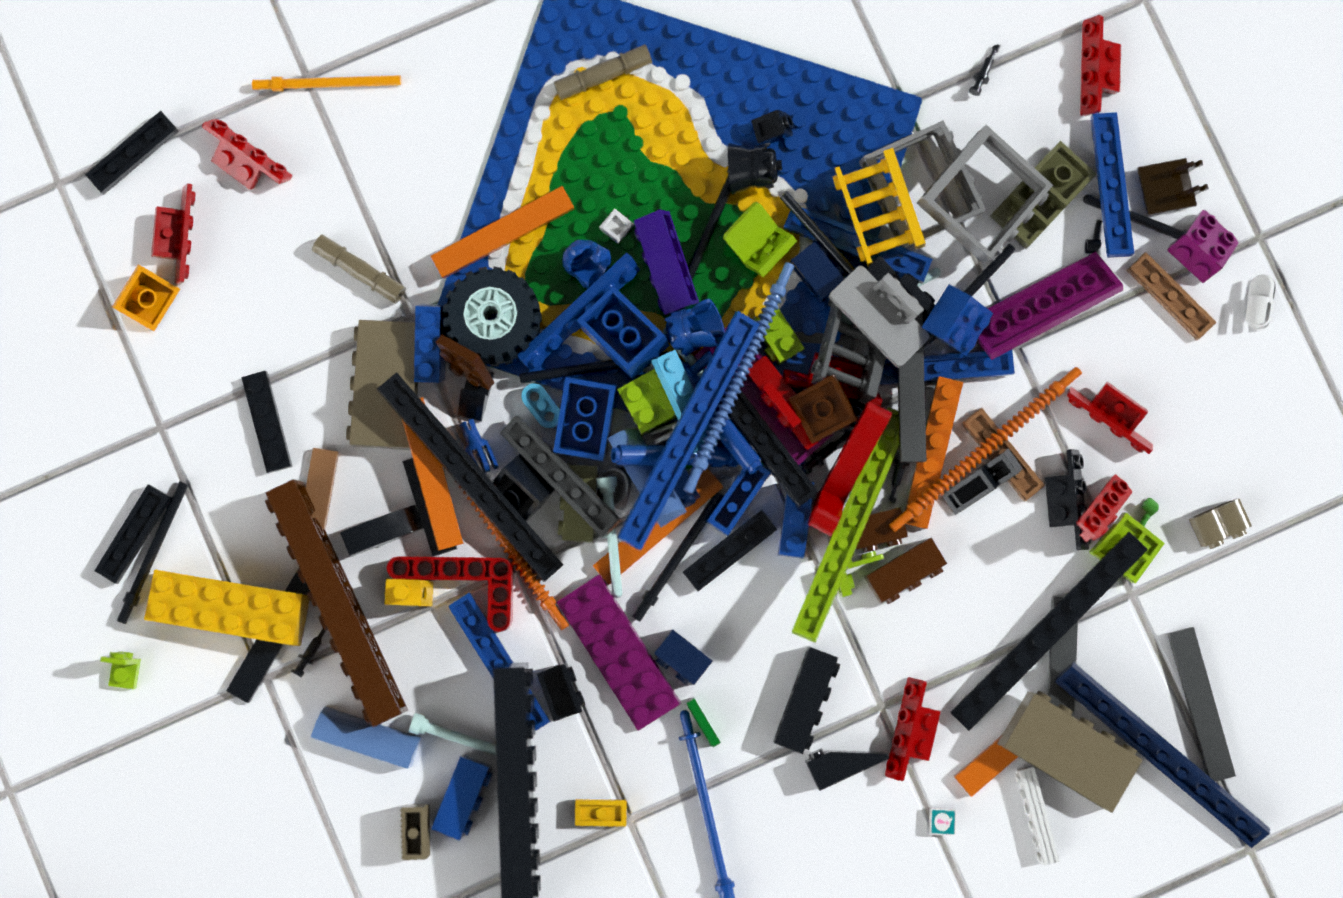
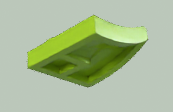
[1089,512,1165,584]

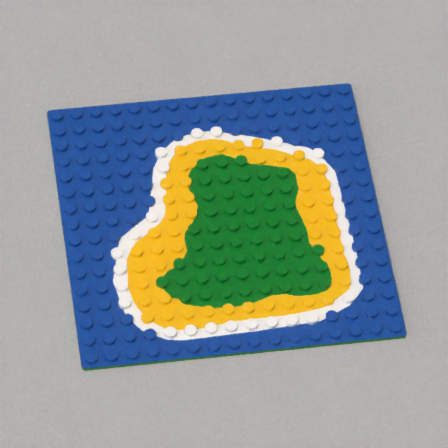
[437,0,922,466]

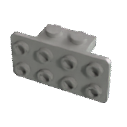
[829,266,930,368]

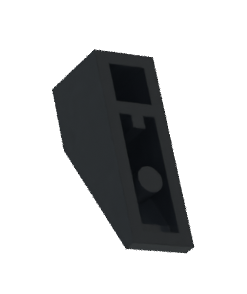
[805,748,890,791]

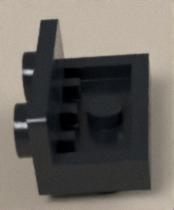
[537,663,585,722]

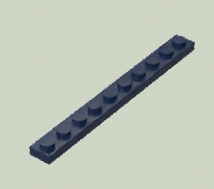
[1055,662,1270,848]

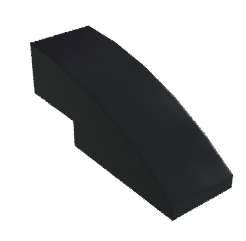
[942,448,1023,515]
[340,505,424,557]

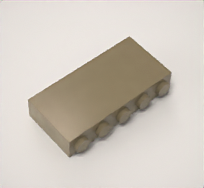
[346,320,418,450]
[997,690,1143,813]

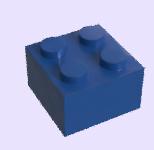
[922,284,994,356]

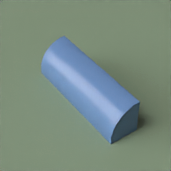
[607,429,687,527]
[311,706,421,769]

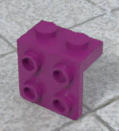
[1167,210,1239,283]

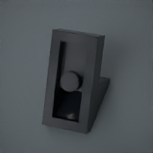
[457,371,495,422]

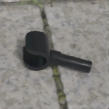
[1084,220,1102,254]

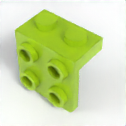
[723,202,797,277]

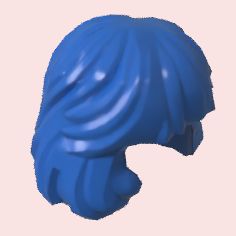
[562,240,611,289]

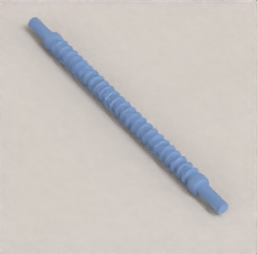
[683,262,795,494]

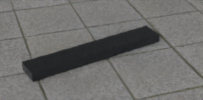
[718,378,819,508]
[226,568,311,703]

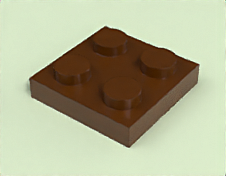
[436,335,495,390]
[789,374,859,444]

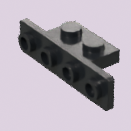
[866,256,935,324]
[1045,449,1092,550]

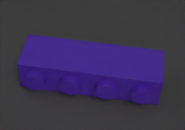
[634,209,699,315]

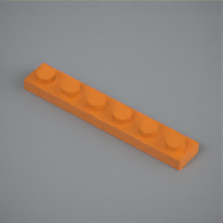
[905,376,963,529]

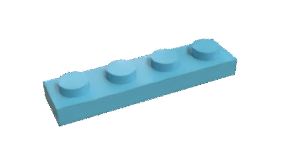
[651,350,717,454]

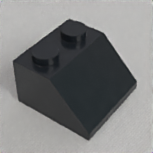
[492,454,555,522]

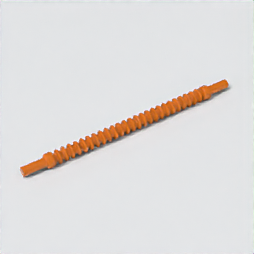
[889,367,1082,532]
[450,475,569,631]

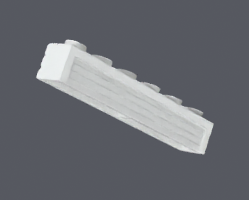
[1015,766,1060,866]

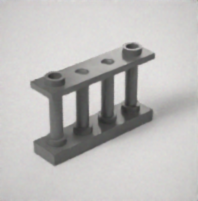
[811,299,886,404]

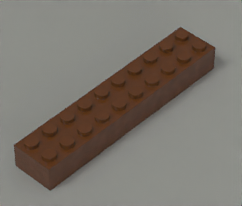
[265,479,409,727]

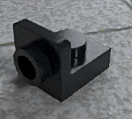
[751,110,793,144]

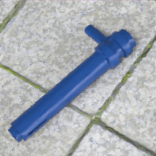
[680,350,762,474]
[611,439,739,468]

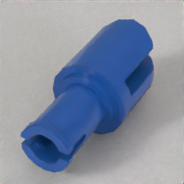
[459,419,499,473]

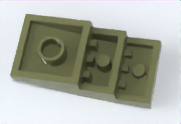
[990,141,1097,249]

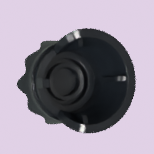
[728,142,782,195]

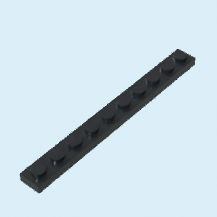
[376,372,563,582]
[950,532,1148,731]

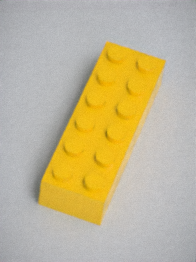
[144,569,310,646]

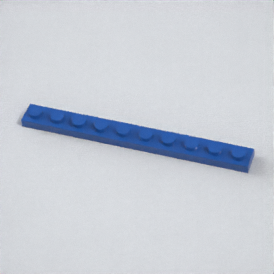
[616,311,760,550]

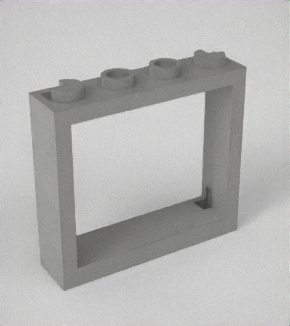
[859,120,986,249]
[916,125,1053,263]

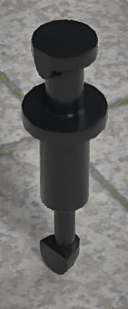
[969,44,1001,96]
[800,433,849,475]
[888,459,910,504]
[291,628,328,678]

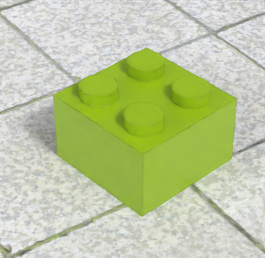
[617,369,677,437]

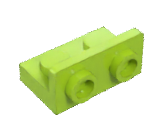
[754,309,805,365]

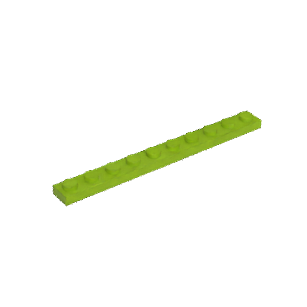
[792,407,899,643]

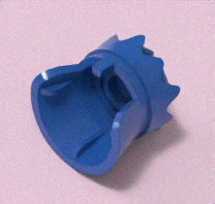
[665,299,725,357]

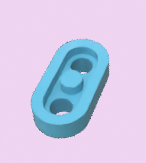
[521,383,560,429]

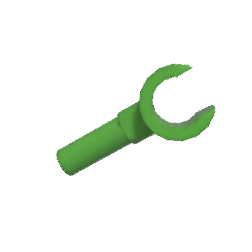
[1140,498,1159,527]

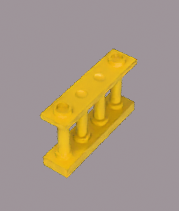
[832,148,926,266]

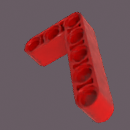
[808,401,892,536]
[387,556,514,632]

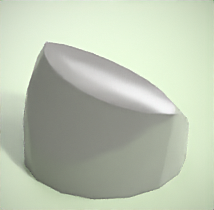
[597,466,631,510]

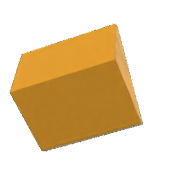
[112,264,180,331]

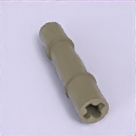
[553,45,652,100]
[312,234,406,304]

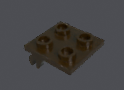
[1137,158,1209,216]

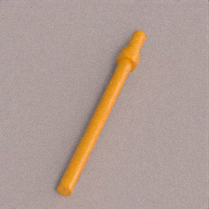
[252,75,401,92]

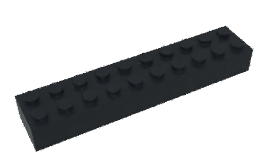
[493,662,541,898]

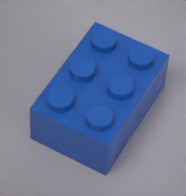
[577,286,669,380]
[553,376,618,461]

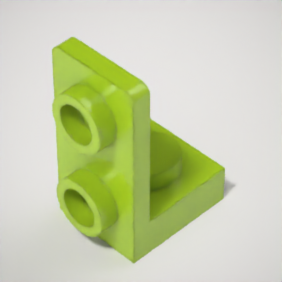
[838,551,884,597]
[100,651,141,689]

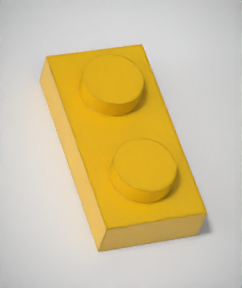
[575,799,627,827]

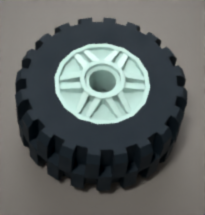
[443,267,542,367]

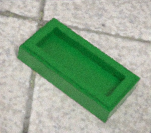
[686,698,721,747]

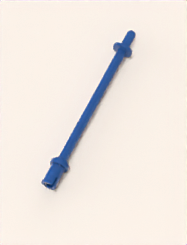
[678,710,735,898]

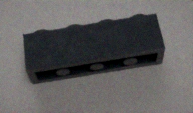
[773,646,840,754]

